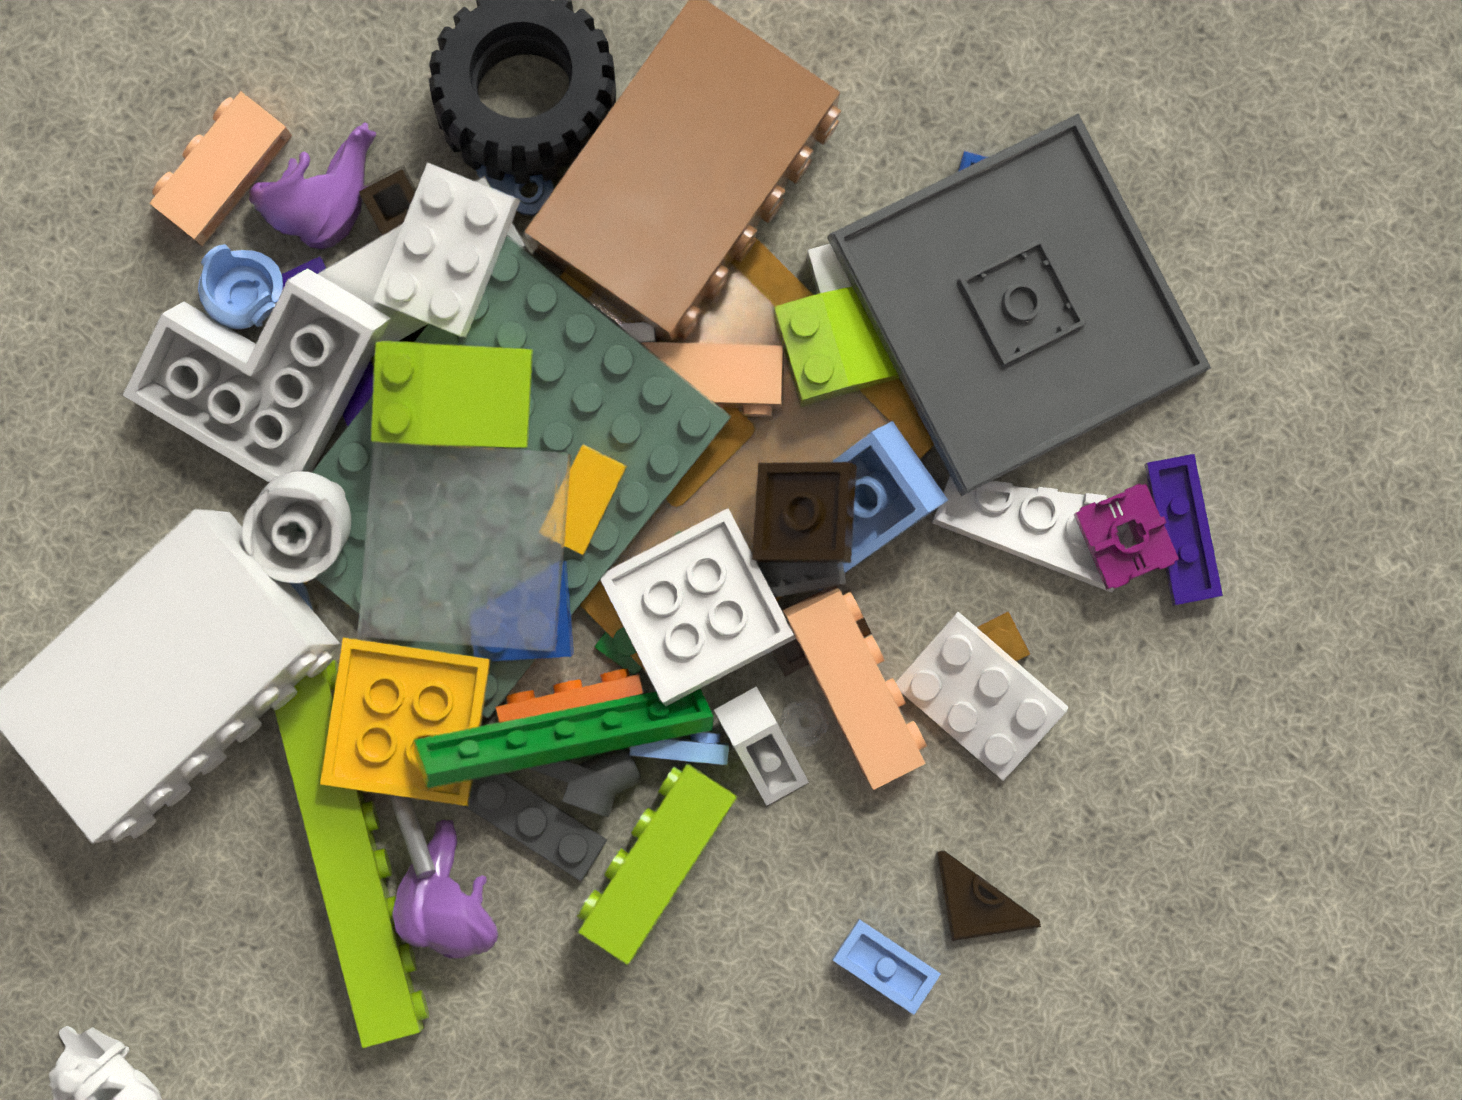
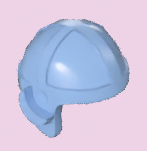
[198,244,283,329]

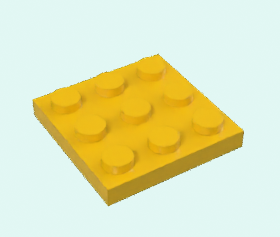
[320,638,491,806]

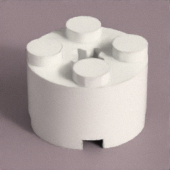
[242,471,352,583]

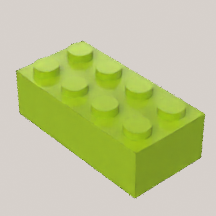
[576,763,737,965]

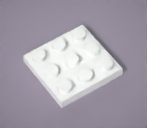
[600,508,796,706]

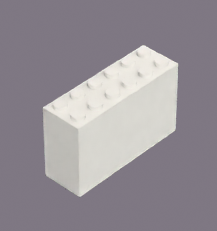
[0,509,340,843]

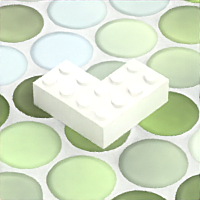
[123,269,392,483]

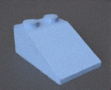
[819,421,948,590]

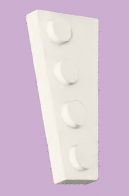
[932,476,1134,593]

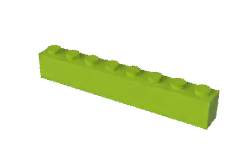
[275,660,429,1048]

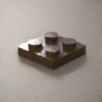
[752,462,857,563]

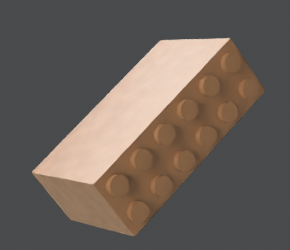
[524,0,842,343]

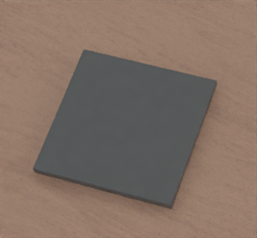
[827,114,1211,496]

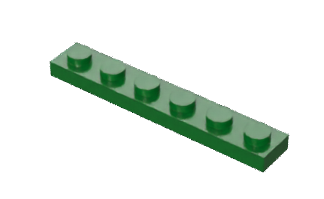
[414,688,714,788]

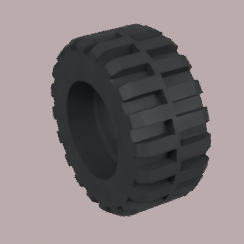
[429,0,616,184]

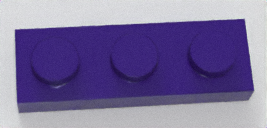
[1144,454,1223,606]

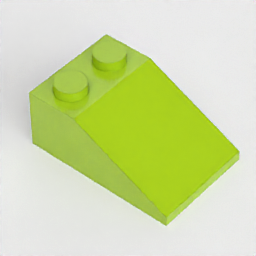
[773,286,899,407]
[371,341,533,448]

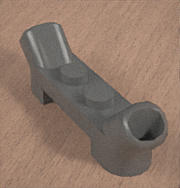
[528,747,641,817]

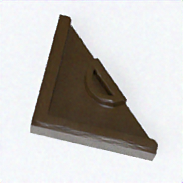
[937,850,1041,941]

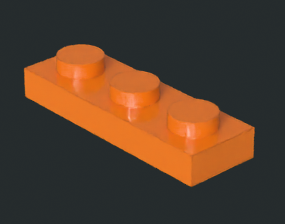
[496,669,644,723]

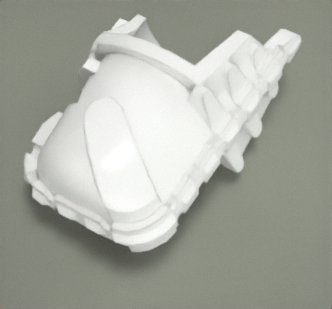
[49,1026,162,1100]

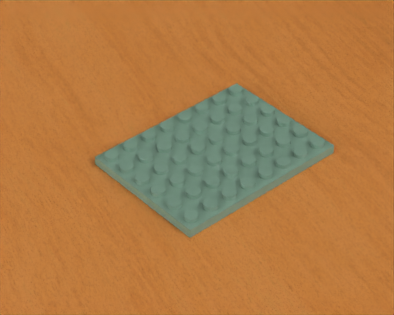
[291,235,732,718]

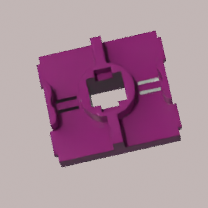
[1073,484,1179,590]

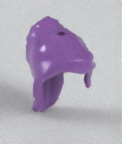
[249,122,376,249]
[393,820,498,958]

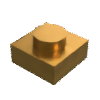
[977,611,1030,661]

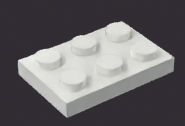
[373,163,520,338]
[896,612,1068,781]

